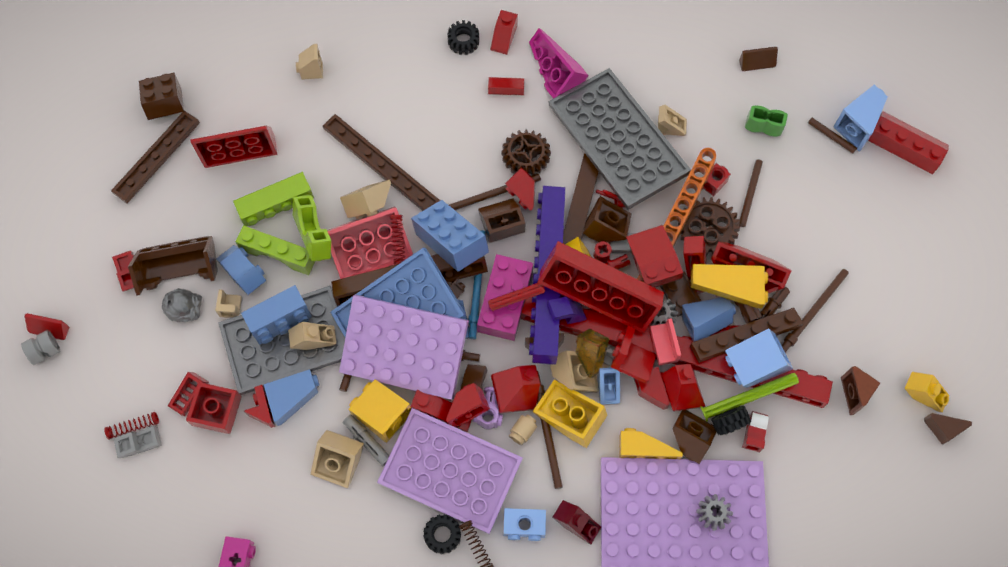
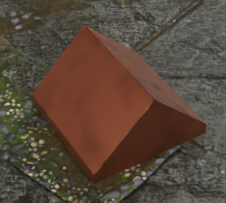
[840,366,880,415]

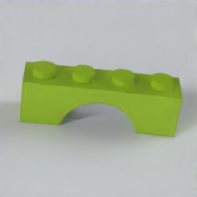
[292,195,331,262]
[235,225,315,276]

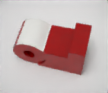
[742,411,769,453]

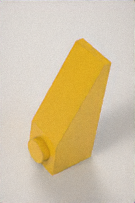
[619,428,683,459]

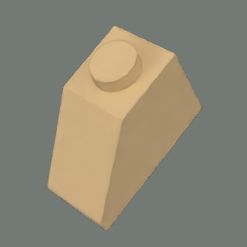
[296,44,323,80]

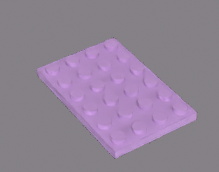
[339,295,469,400]
[377,408,523,534]

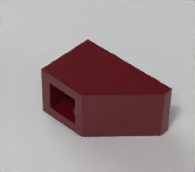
[552,500,601,544]

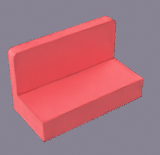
[649,318,681,366]

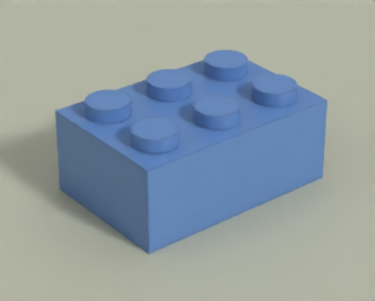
[241,285,312,345]

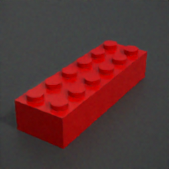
[537,241,664,333]

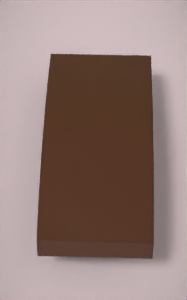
[460,364,487,391]

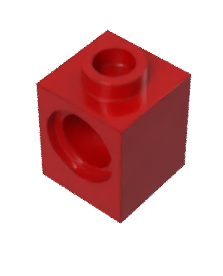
[703,163,731,197]

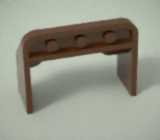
[128,236,218,296]

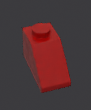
[490,10,518,55]
[683,236,707,280]
[446,383,490,428]

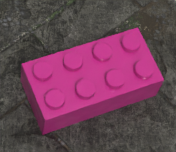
[477,254,534,341]

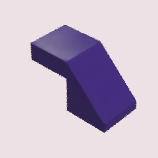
[547,297,586,324]

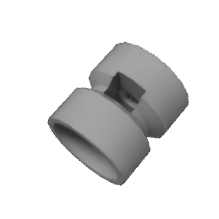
[21,330,60,365]

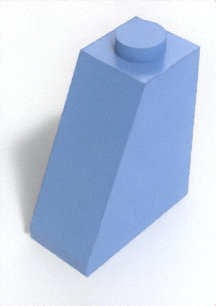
[682,297,736,342]
[264,369,320,426]

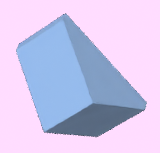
[597,367,620,405]

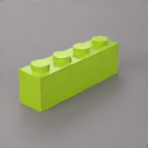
[233,171,314,226]

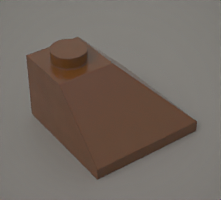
[583,196,632,242]
[672,410,716,464]

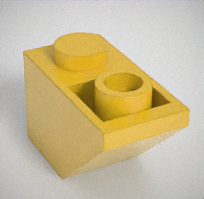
[904,372,949,412]

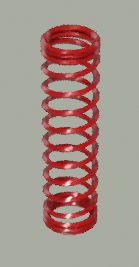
[390,215,406,264]
[104,412,159,440]

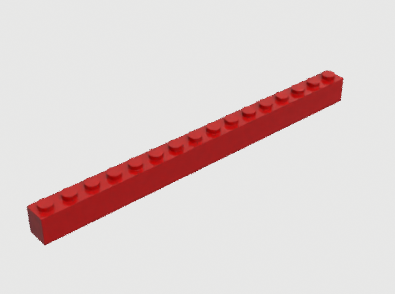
[521,297,833,408]

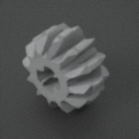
[651,298,678,326]
[696,494,733,531]

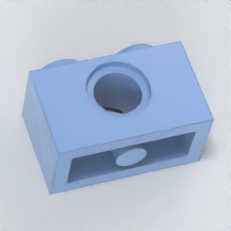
[504,508,546,541]

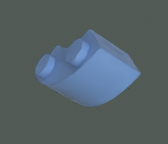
[216,245,266,295]

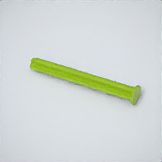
[701,373,799,422]

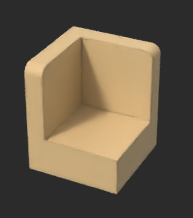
[215,289,242,318]

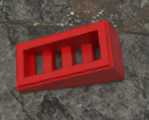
[168,372,209,416]

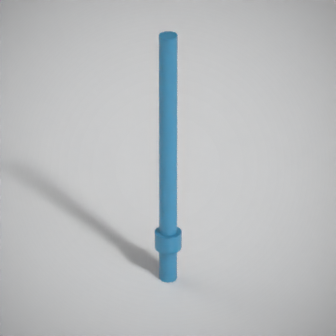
[468,230,486,340]

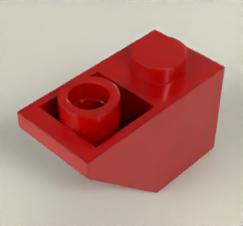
[505,167,535,211]
[634,367,670,410]

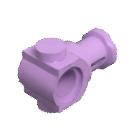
[473,387,503,429]

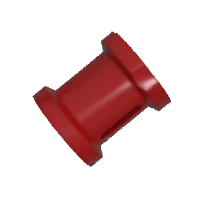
[593,241,612,263]

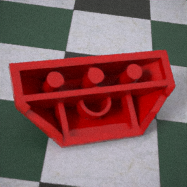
[711,241,792,293]

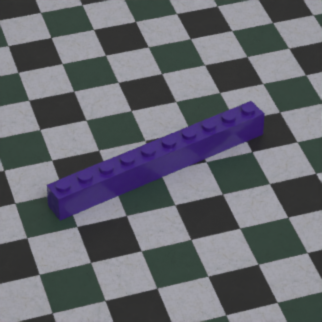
[529,186,565,365]

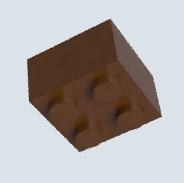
[139,72,184,120]

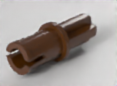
[760,287,790,318]

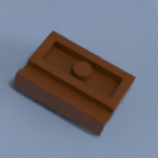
[660,271,701,317]

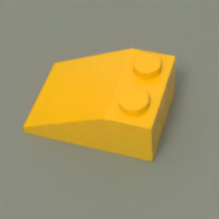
[533,379,607,448]

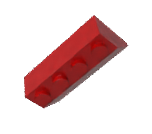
[868,111,949,175]

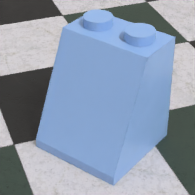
[833,84,888,151]
[725,329,793,388]

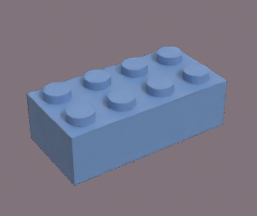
[411,200,489,272]

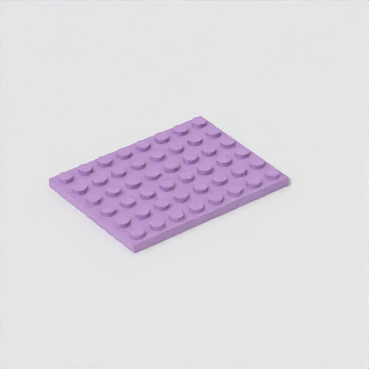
[601,457,769,567]

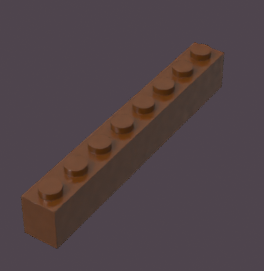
[331,254,488,307]

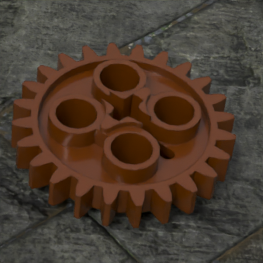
[678,197,740,256]

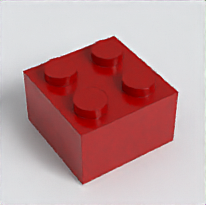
[186,382,242,434]

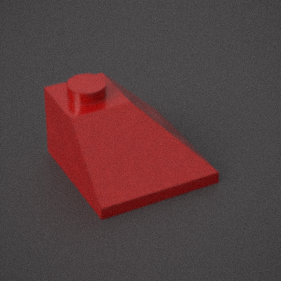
[661,364,706,411]
[491,365,540,413]

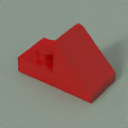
[244,385,275,428]

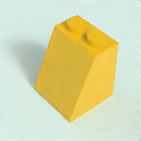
[348,379,411,443]

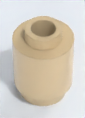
[509,414,537,445]

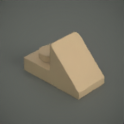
[658,105,687,136]

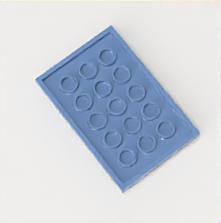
[330,248,466,337]

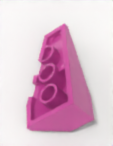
[529,28,589,99]

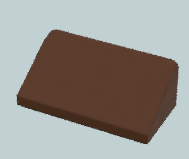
[739,47,778,71]

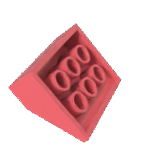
[327,206,413,279]

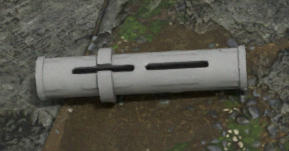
[342,414,389,467]

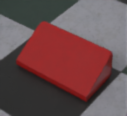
[488,77,524,95]
[24,313,70,340]

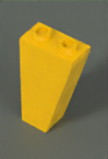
[691,264,768,308]

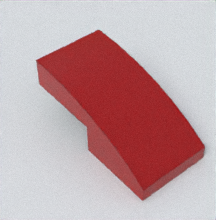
[112,250,134,292]

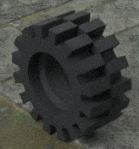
[447,20,479,55]
[711,405,751,435]
[423,514,461,554]

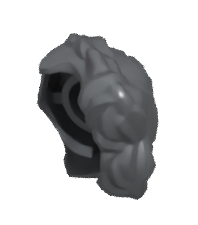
[162,288,202,322]

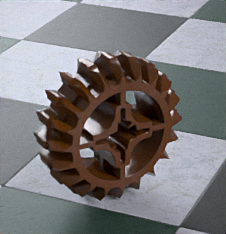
[501,129,551,176]

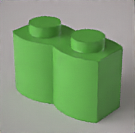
[745,105,788,137]

